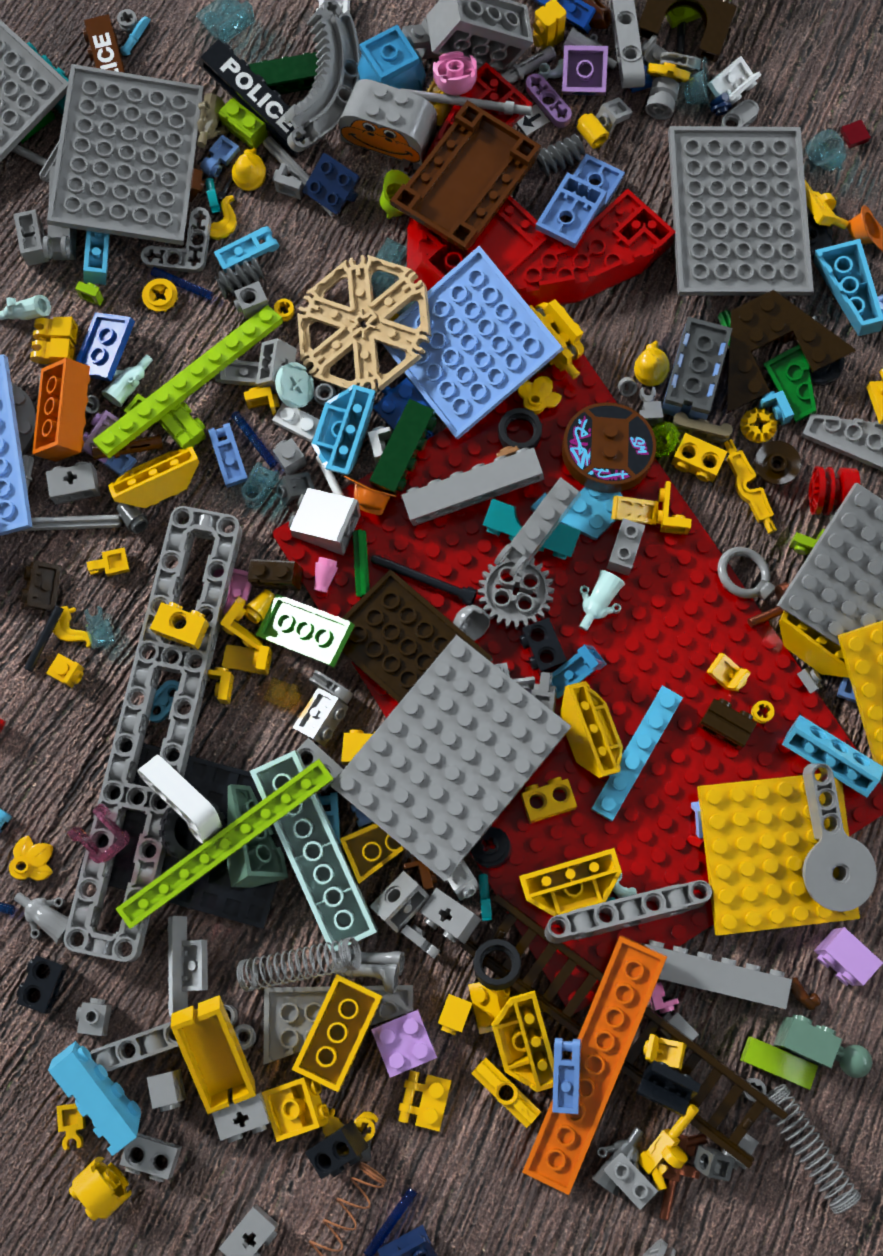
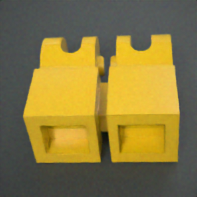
[30,317,79,364]

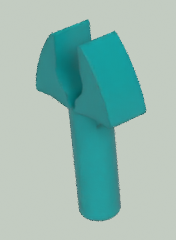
[205,178,221,213]
[478,874,492,921]

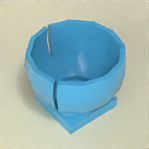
[357,25,426,91]

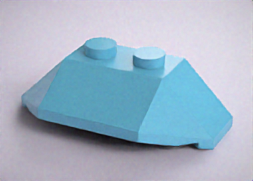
[312,385,375,476]

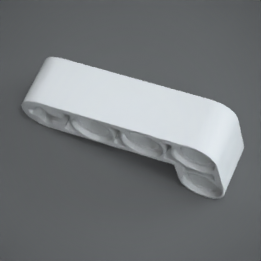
[137,755,222,844]

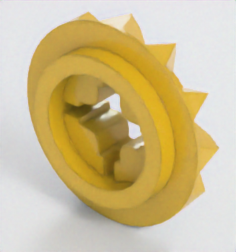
[142,278,178,313]
[740,407,777,443]

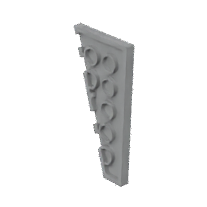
[801,414,883,471]
[263,985,414,1065]

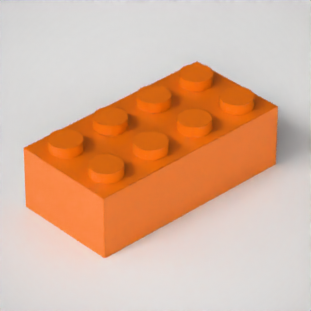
[32,358,90,462]

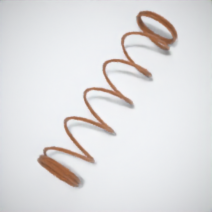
[309,1162,387,1256]

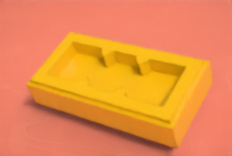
[611,496,659,525]

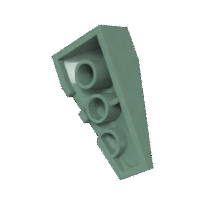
[227,784,288,888]

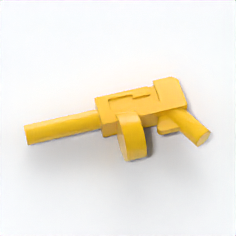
[805,180,849,229]
[638,1104,699,1191]

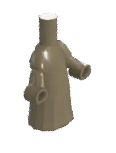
[197,93,229,148]

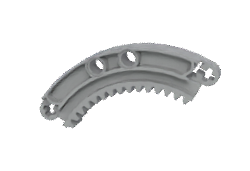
[284,0,360,152]

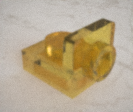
[264,678,301,711]

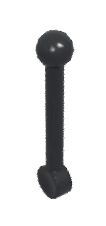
[217,176,233,201]

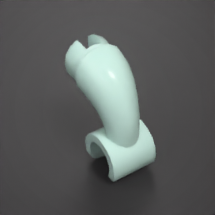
[538,59,563,80]
[612,873,637,898]

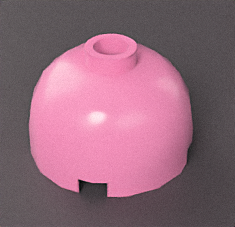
[433,51,477,96]

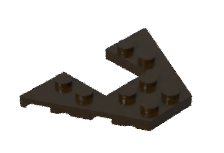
[727,290,856,413]

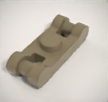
[671,412,733,444]

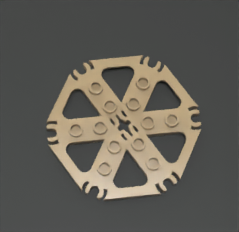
[297,255,431,393]

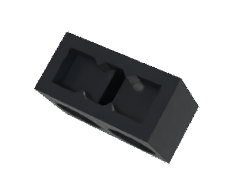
[519,617,567,676]
[16,955,69,1013]
[305,1120,369,1179]

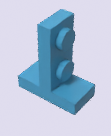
[552,644,607,699]

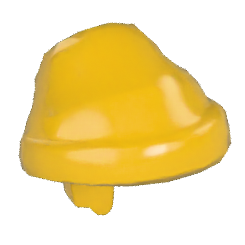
[232,148,266,191]
[634,341,670,386]

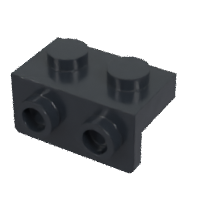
[637,1060,701,1116]

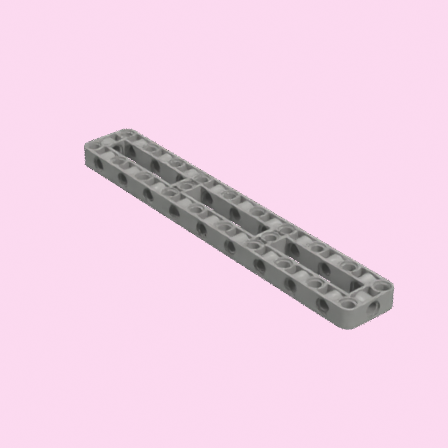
[64,506,242,962]

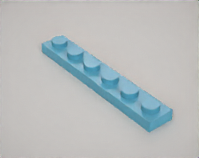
[591,685,683,822]

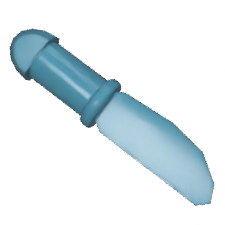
[120,16,151,56]

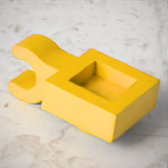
[86,548,130,577]

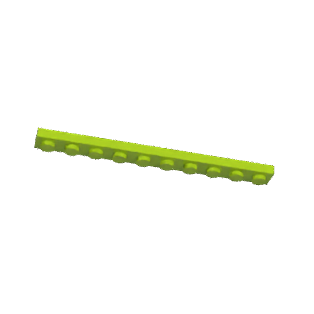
[93,305,283,459]
[116,759,334,929]

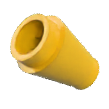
[244,589,275,624]

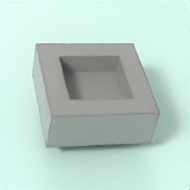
[797,667,823,694]

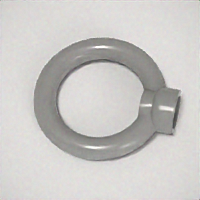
[717,547,776,601]

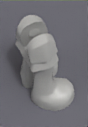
[330,947,405,994]

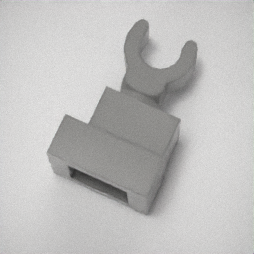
[639,387,663,427]

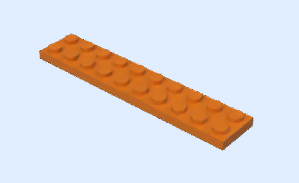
[522,935,667,1195]

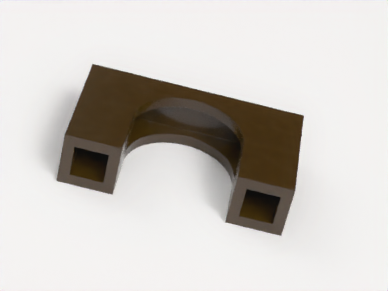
[638,0,737,63]

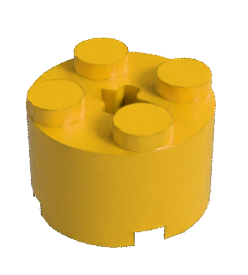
[69,1157,131,1221]

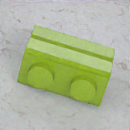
[218,98,268,149]
[158,401,206,449]

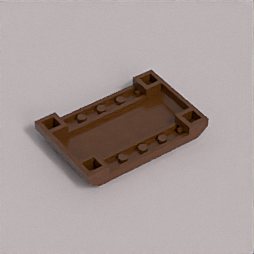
[390,100,541,251]

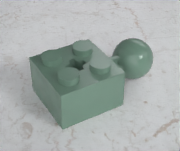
[773,1014,873,1078]

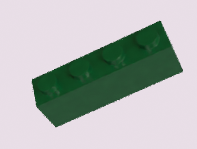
[248,52,319,95]
[369,399,437,497]

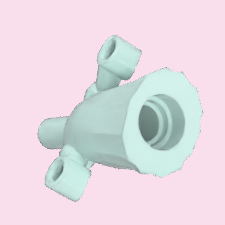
[0,295,51,320]
[102,354,153,407]
[579,570,625,631]

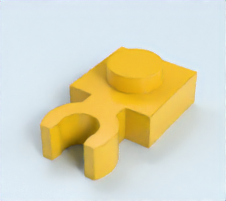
[56,1103,86,1150]

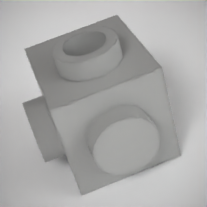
[76,998,112,1036]

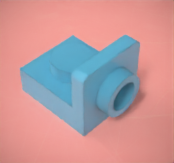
[758,390,794,425]

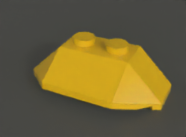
[108,447,199,508]
[779,611,849,678]
[560,681,623,778]
[519,848,622,916]
[491,990,554,1092]

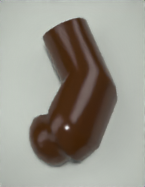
[790,977,821,1010]

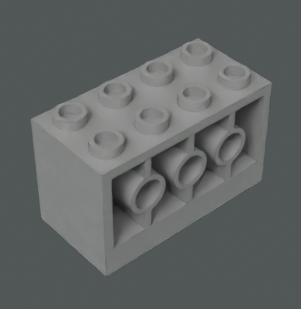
[426,0,534,73]

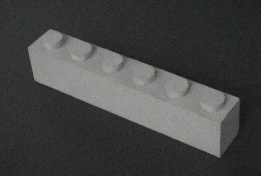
[402,448,545,526]
[641,940,792,1009]

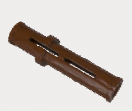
[91,434,163,460]

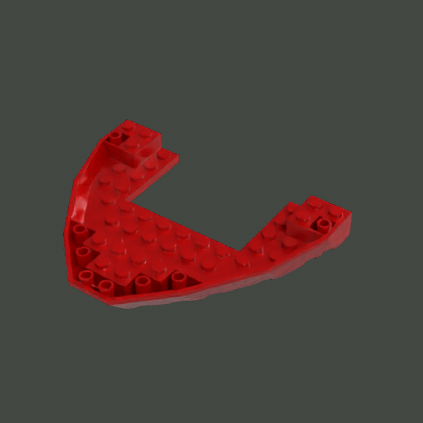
[407,62,675,308]

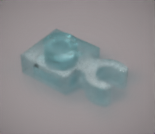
[84,606,115,649]

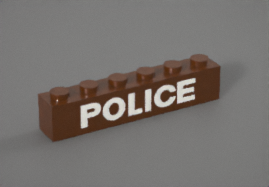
[82,14,125,73]

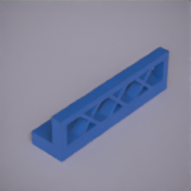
[532,0,596,34]

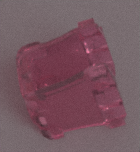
[67,803,130,863]

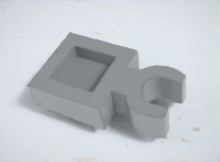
[401,924,440,959]

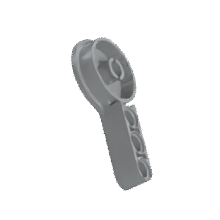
[802,763,877,912]

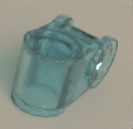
[241,462,280,509]

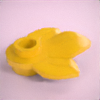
[517,376,562,415]
[9,836,53,881]

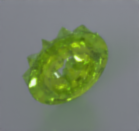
[652,422,681,458]

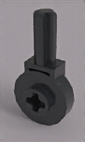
[471,826,512,869]

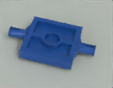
[373,377,436,440]

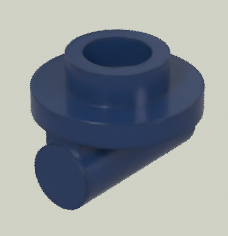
[710,92,732,116]

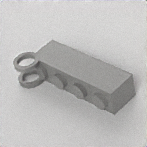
[43,166,77,260]
[494,477,581,577]

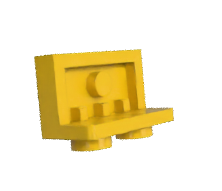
[468,977,510,1034]

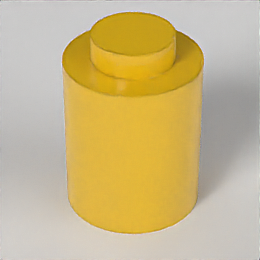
[576,113,609,149]

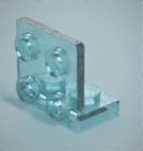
[196,0,255,44]

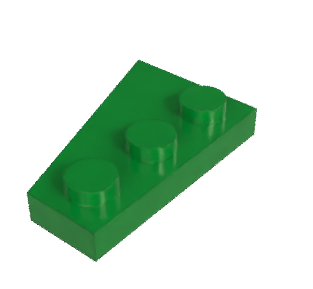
[763,344,816,423]

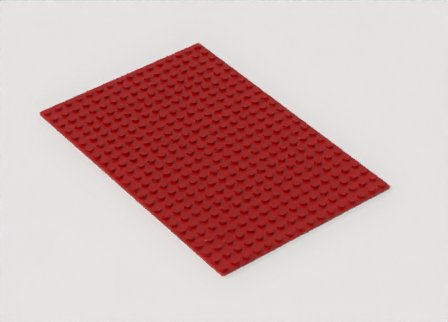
[273,354,883,1014]

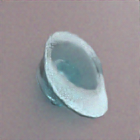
[684,57,710,108]
[806,129,847,171]

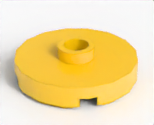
[647,62,691,83]

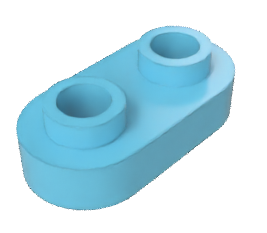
[149,680,179,723]

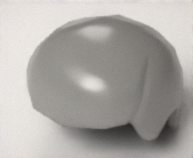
[453,605,490,641]

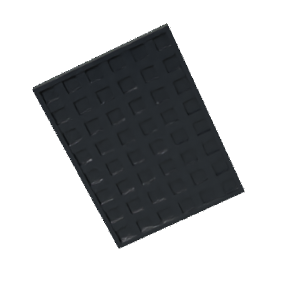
[77,741,287,929]

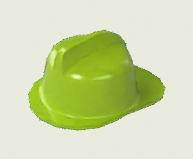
[379,170,410,219]

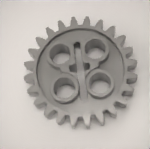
[478,557,554,630]

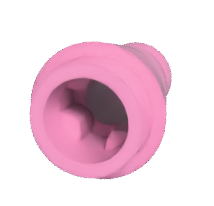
[313,557,338,593]

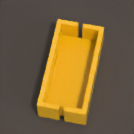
[171,995,256,1114]

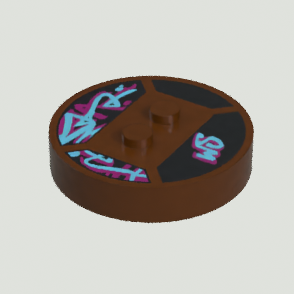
[562,403,656,493]

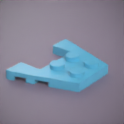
[530,487,622,541]

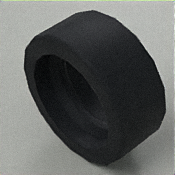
[498,408,542,449]
[473,939,521,991]

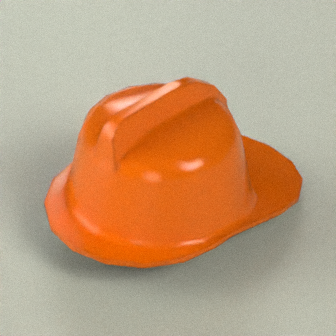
[847,205,883,251]
[344,476,396,515]

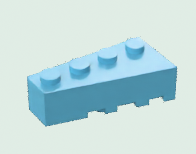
[813,239,883,336]
[48,1041,141,1156]

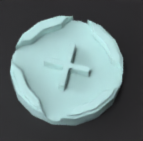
[275,362,314,408]

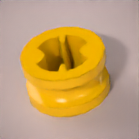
[274,299,295,322]
[751,700,774,724]
[354,1117,375,1142]

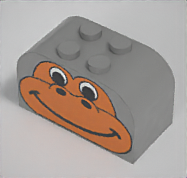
[339,79,437,165]

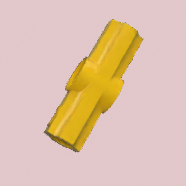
[471,1057,541,1128]

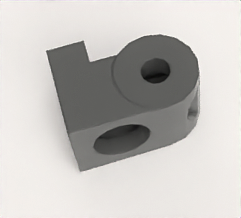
[693,1144,735,1181]

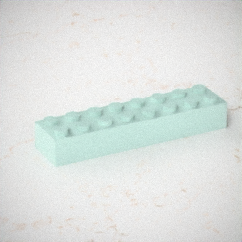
[250,750,378,952]

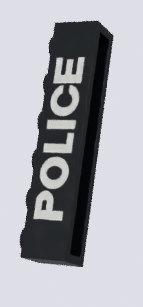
[199,39,305,159]

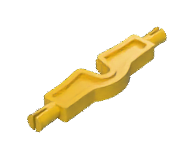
[723,439,777,534]

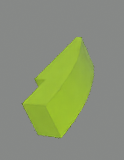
[740,1036,818,1090]

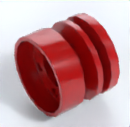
[808,466,860,516]

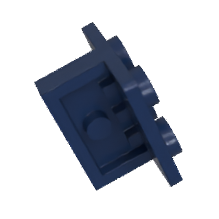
[302,153,359,214]
[377,1224,438,1256]

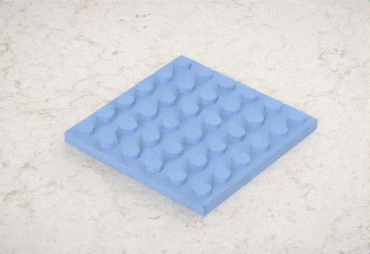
[383,246,564,439]

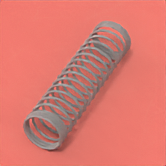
[236,937,362,992]
[765,1084,861,1214]

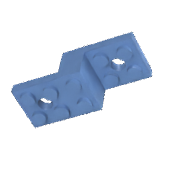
[535,154,625,248]

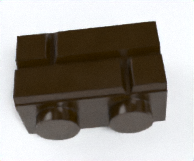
[247,559,303,591]
[698,698,757,750]

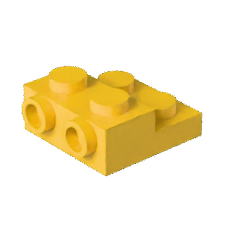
[261,1076,330,1142]

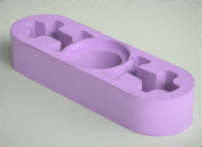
[525,74,572,128]

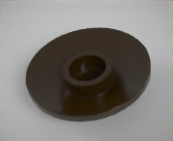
[754,441,801,485]

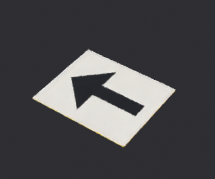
[517,104,550,135]

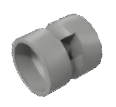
[645,77,680,120]

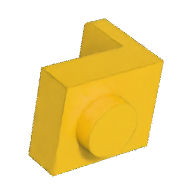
[244,386,280,416]
[707,653,751,691]
[644,1034,686,1070]

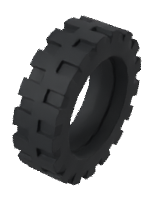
[159,798,227,861]

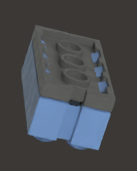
[662,317,733,420]

